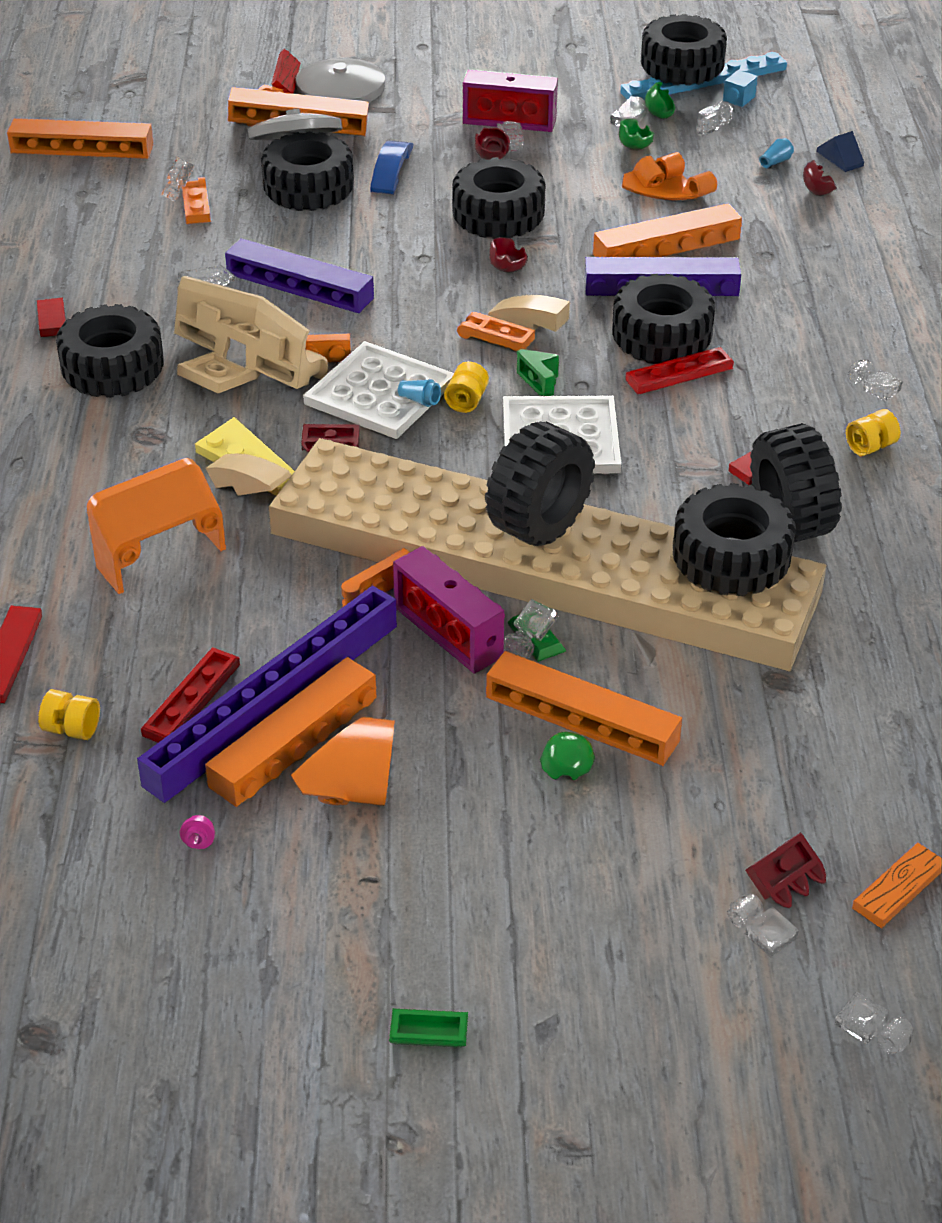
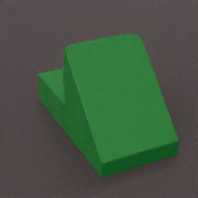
[517,349,559,396]

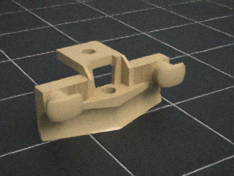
[174,276,328,393]

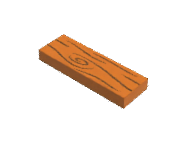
[852,842,942,929]

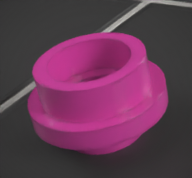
[180,815,215,849]

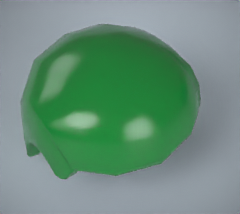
[645,82,675,119]
[619,119,654,150]
[540,732,595,780]

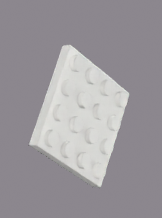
[303,341,454,439]
[503,396,621,474]

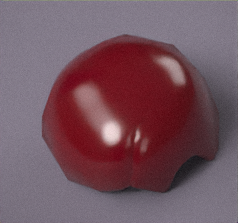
[475,127,510,160]
[803,160,837,196]
[489,238,528,273]

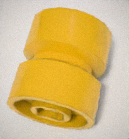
[444,361,489,413]
[846,409,901,457]
[38,689,100,740]

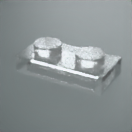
[610,97,649,126]

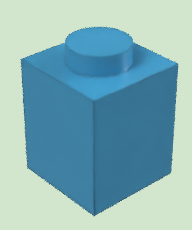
[723,70,758,107]

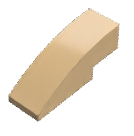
[488,295,570,332]
[206,453,292,496]

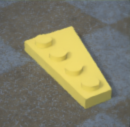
[195,417,295,496]

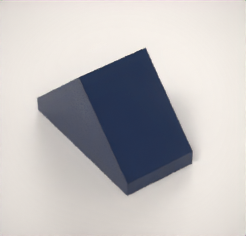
[816,131,864,172]

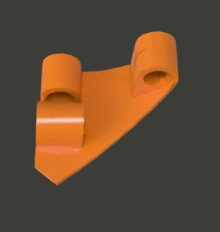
[622,152,717,200]
[291,717,395,806]

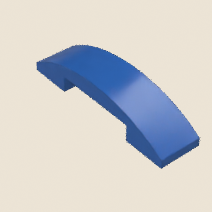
[370,140,413,194]

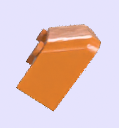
[87,458,226,594]

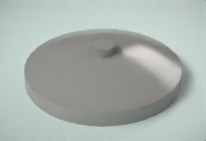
[296,58,385,102]
[248,109,342,140]

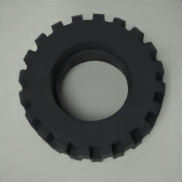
[641,14,727,86]
[261,131,354,211]
[452,157,546,239]
[612,274,715,364]
[56,304,164,398]
[485,421,595,546]
[750,423,842,543]
[673,483,796,596]

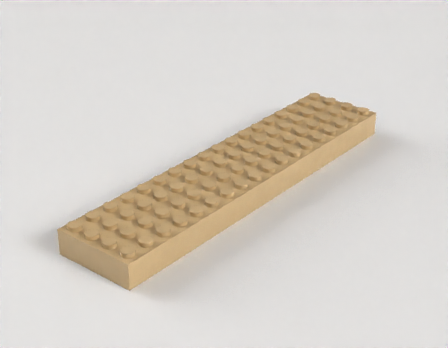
[269,438,826,671]

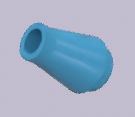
[759,138,794,168]
[398,379,441,407]

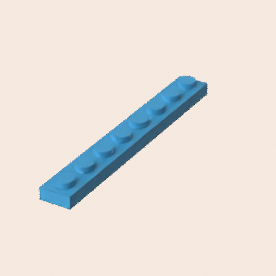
[620,52,787,103]

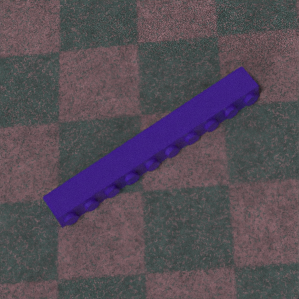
[137,585,397,803]

